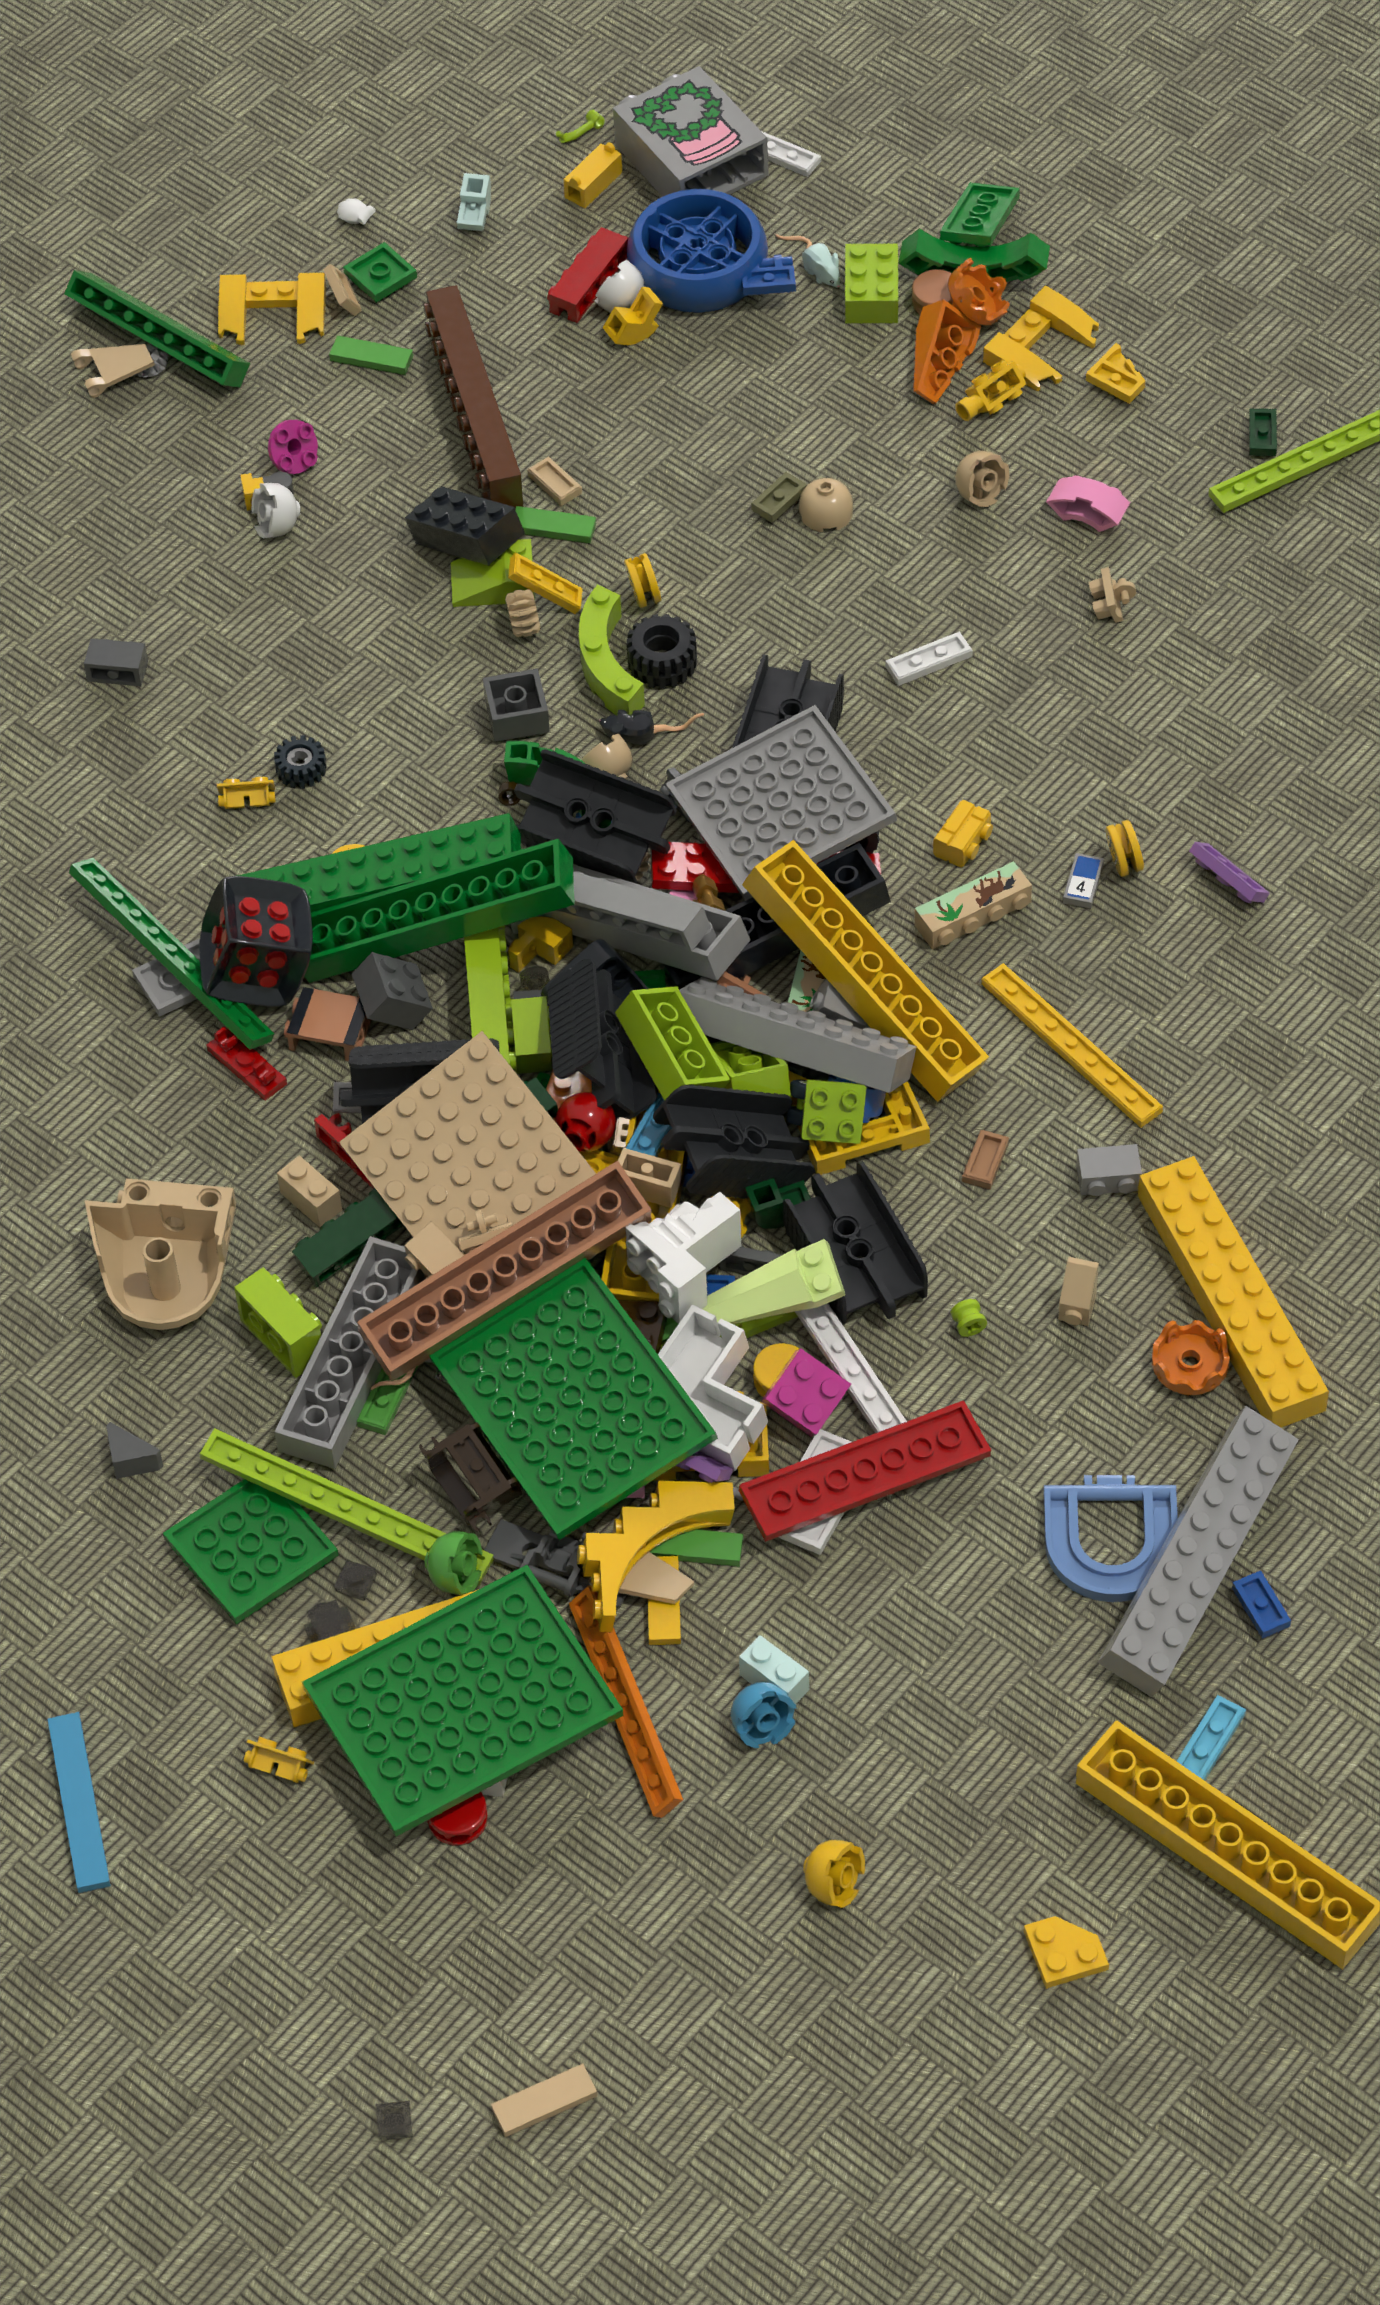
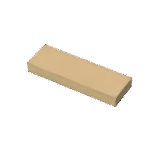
[491,2064,597,2137]

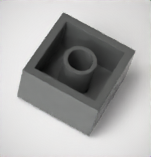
[483,668,550,742]
[352,952,433,1030]

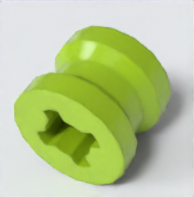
[950,1299,987,1337]

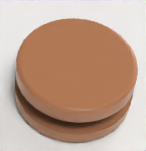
[912,270,953,314]

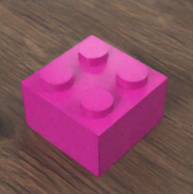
[761,1348,851,1437]

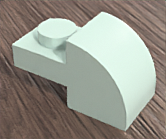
[457,173,491,231]

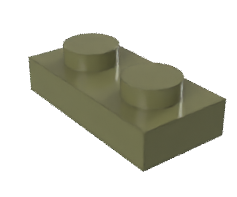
[751,472,807,523]

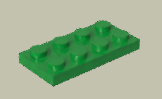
[940,182,1020,247]

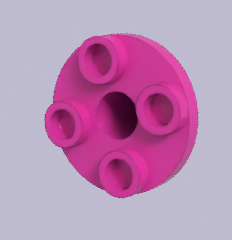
[268,419,318,474]

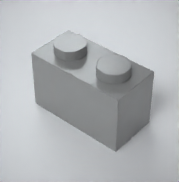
[1076,1144,1142,1196]

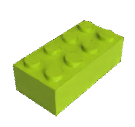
[615,986,731,1100]

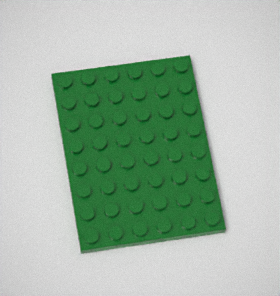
[430,1258,718,1540]
[302,1565,624,1837]

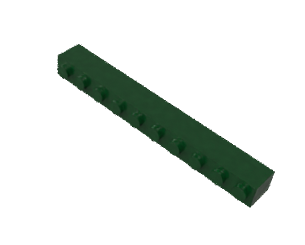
[292,1077,558,1288]

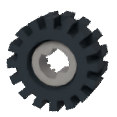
[274,735,327,789]

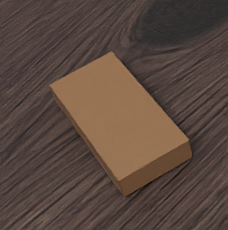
[962,1130,1009,1190]

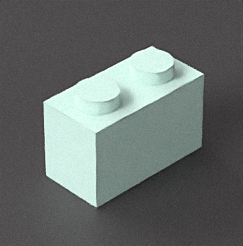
[739,1635,809,1704]

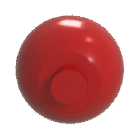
[556,1092,616,1152]

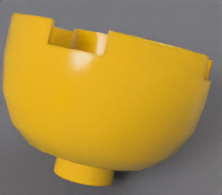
[803,1840,865,1908]

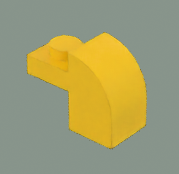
[603,287,663,345]
[508,916,573,973]

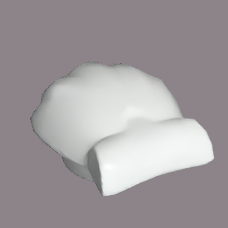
[337,198,376,225]

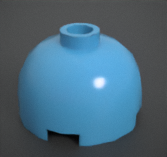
[731,1682,796,1748]

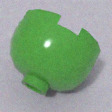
[424,1531,483,1595]

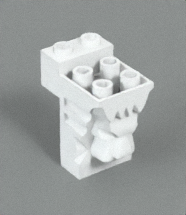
[626,1192,741,1324]

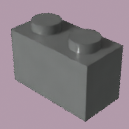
[84,638,148,687]

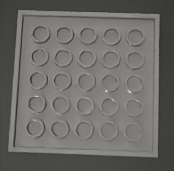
[666,705,897,901]

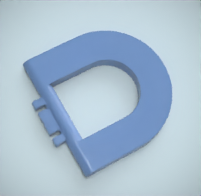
[1044,1475,1178,1602]

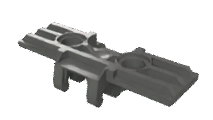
[484,1519,627,1609]

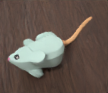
[775,234,840,288]

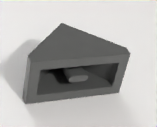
[106,1422,163,1479]

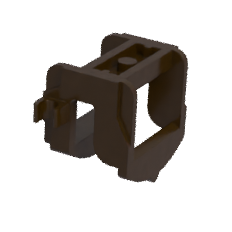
[419,1422,522,1534]

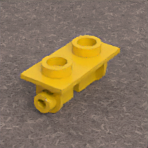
[217,777,276,809]
[244,1737,314,1783]

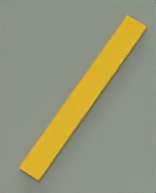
[981,963,1163,1128]

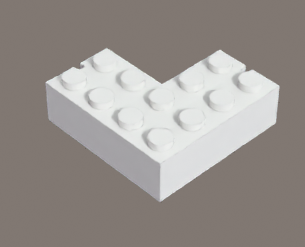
[658,1304,768,1471]

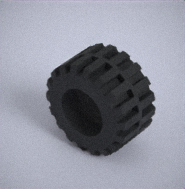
[627,614,697,689]

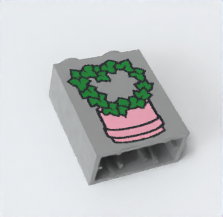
[613,66,769,197]

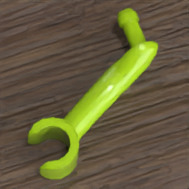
[556,110,605,143]

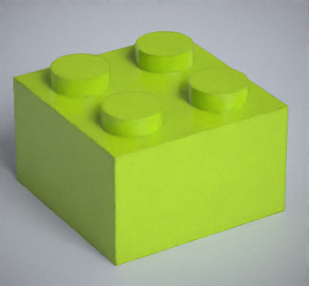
[511,996,553,1074]

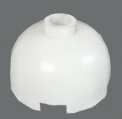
[594,260,644,313]
[251,483,300,538]

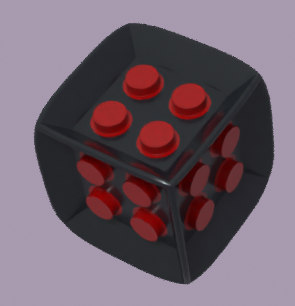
[199,876,313,1007]

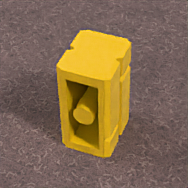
[933,800,993,868]

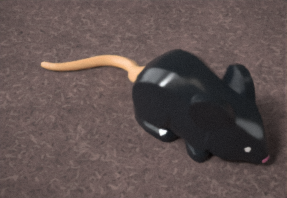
[600,710,704,745]

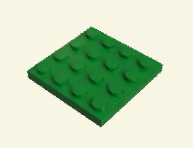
[163,1479,339,1624]

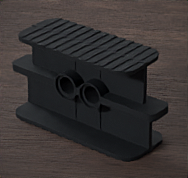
[733,654,844,748]
[514,749,677,883]
[548,959,658,1120]
[340,1038,499,1124]
[653,1085,815,1199]
[783,1161,928,1325]

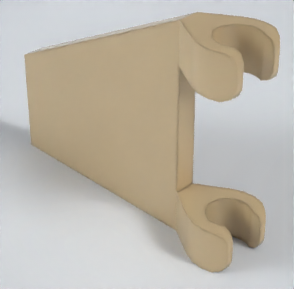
[71,344,155,398]
[589,1552,694,1604]

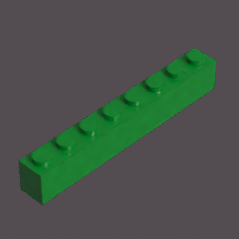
[64,270,251,388]

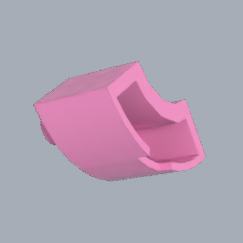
[1046,475,1130,532]

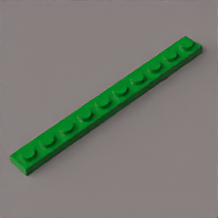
[69,858,274,1049]

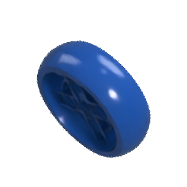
[627,189,768,313]

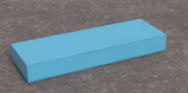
[1177,1695,1246,1781]

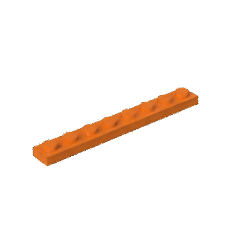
[569,1586,683,1818]

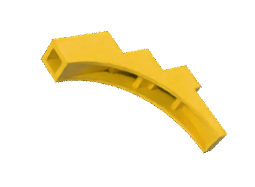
[577,1481,735,1632]

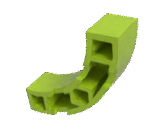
[579,584,645,716]

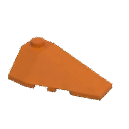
[913,299,981,404]

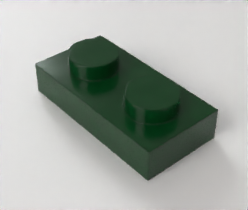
[1249,408,1277,456]

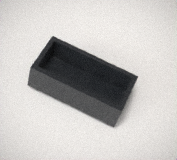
[405,486,525,566]

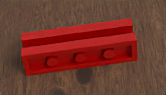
[547,227,628,323]

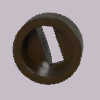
[498,781,521,806]

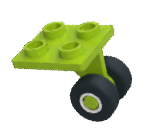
[787,1079,866,1144]

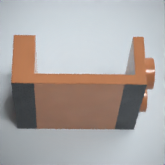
[284,987,372,1061]

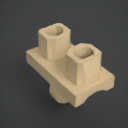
[1089,567,1136,623]
[458,1209,513,1254]

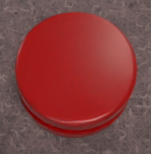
[428,1792,488,1846]

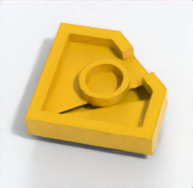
[1024,1916,1109,1989]

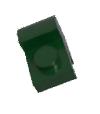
[745,1178,811,1229]

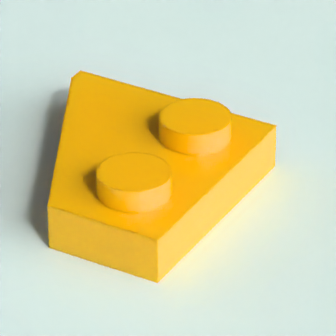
[1086,343,1145,404]

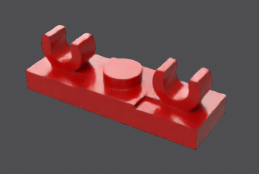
[207,1027,287,1101]
[314,1113,374,1188]

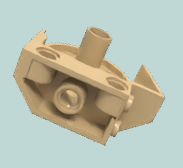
[85,1178,236,1330]

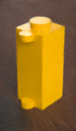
[563,142,622,208]

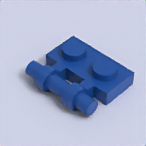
[742,254,796,296]

